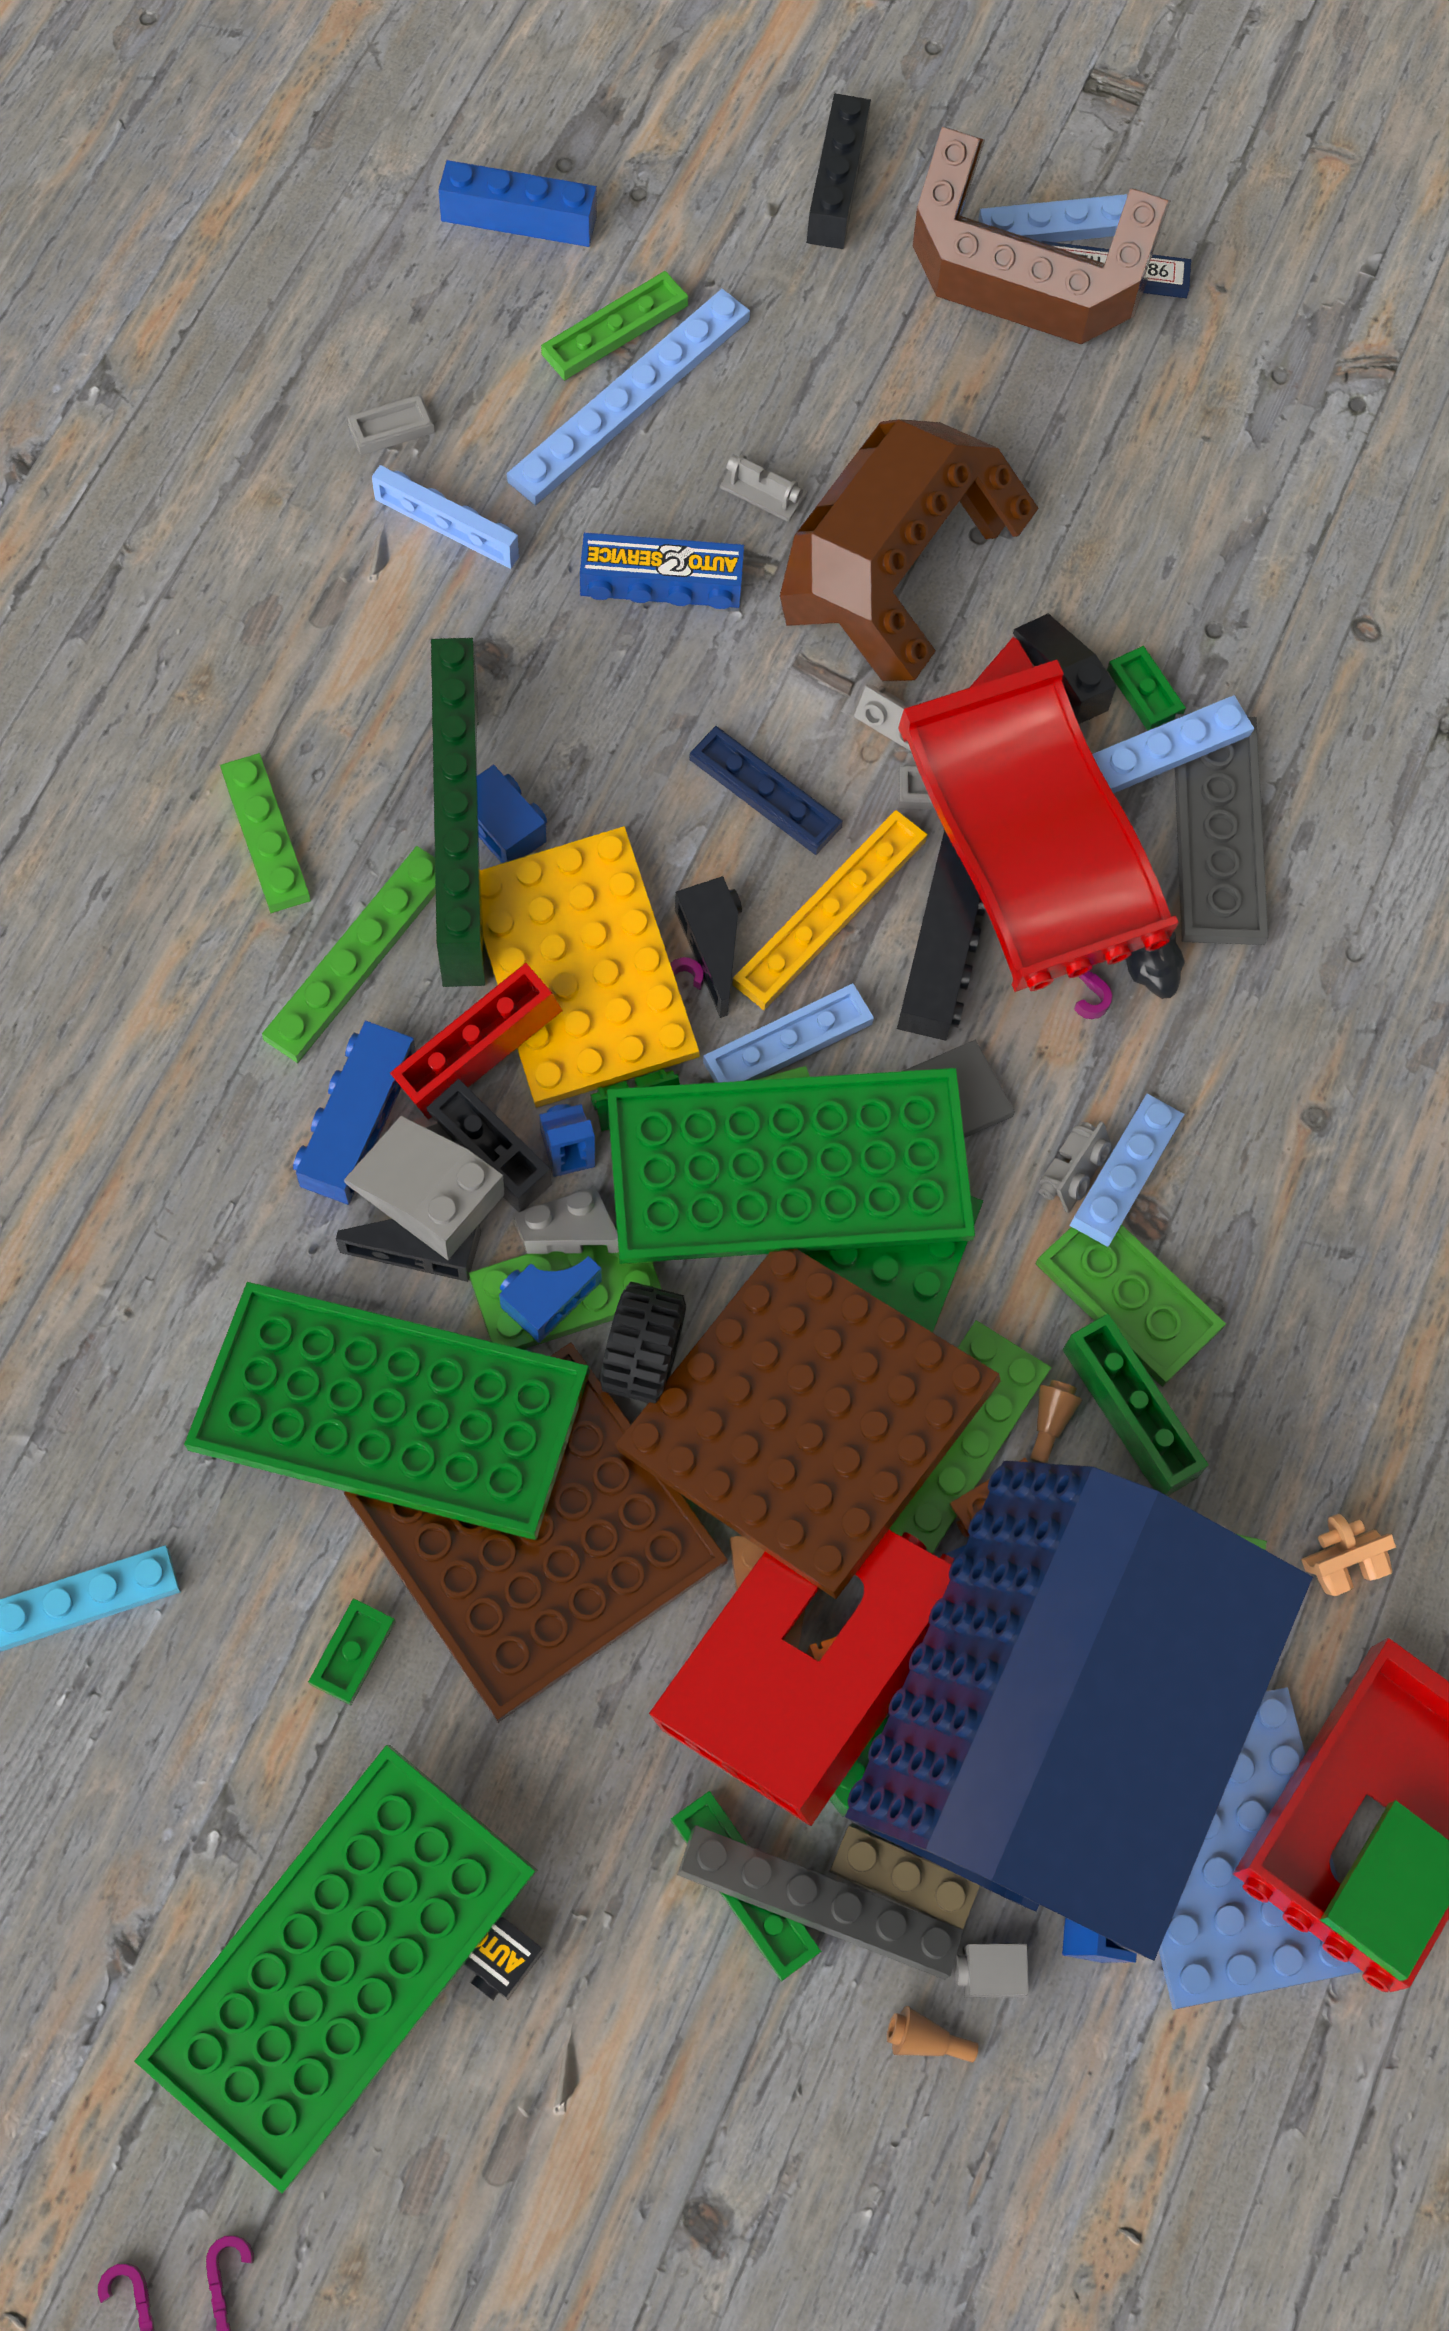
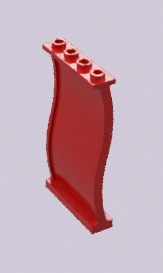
[898,660,1179,992]

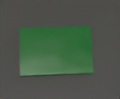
[1320,1800,1449,1981]

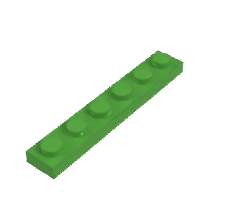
[262,846,436,1063]

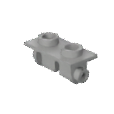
[720,454,808,522]
[854,684,911,751]
[1038,1121,1112,1213]

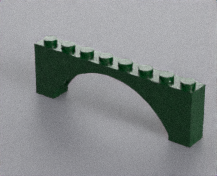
[431,638,485,987]

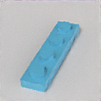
[0,1545,180,1652]

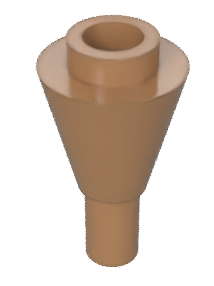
[1030,1380,1082,1463]
[887,2006,979,2063]

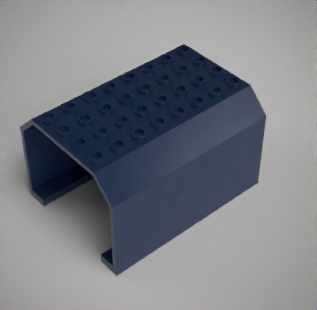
[845,1460,1313,1961]

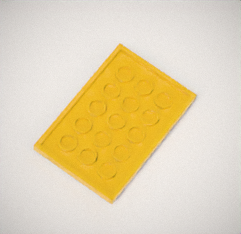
[480,826,700,1108]

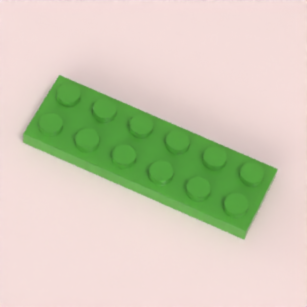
[889,1320,1052,1554]

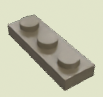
[829,1826,980,1930]

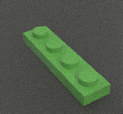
[541,271,688,381]
[220,753,311,914]

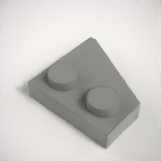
[513,1187,618,1254]

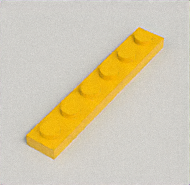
[732,810,928,1011]

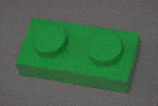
[1107,645,1186,731]
[308,1598,396,1706]

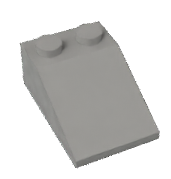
[344,1116,504,1260]

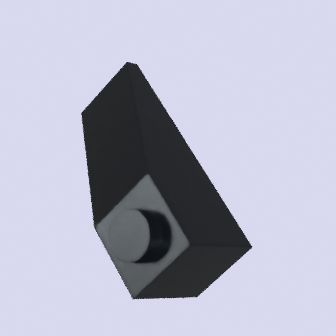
[1013,614,1116,724]
[675,876,742,1018]
[427,1079,552,1212]
[336,1219,481,1282]

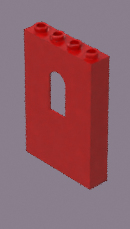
[649,1530,955,1826]
[1233,1638,1449,1992]

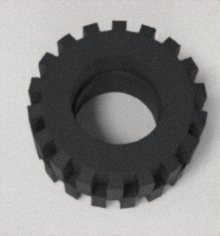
[600,1282,686,1403]

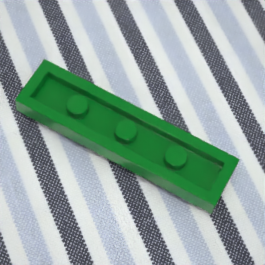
[670,1791,822,1982]

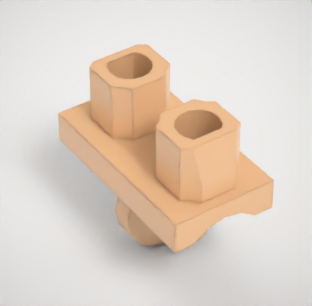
[1301,1514,1396,1596]

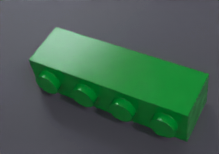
[1063,1314,1209,1496]

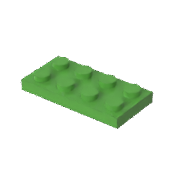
[1035,1224,1226,1387]
[469,1226,662,1350]

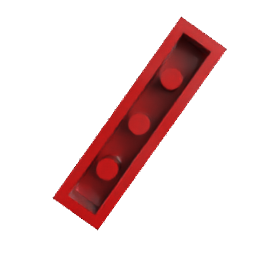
[390,963,563,1120]

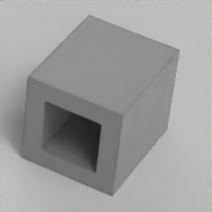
[955,1944,1029,1998]

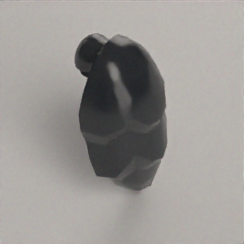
[1125,932,1185,999]

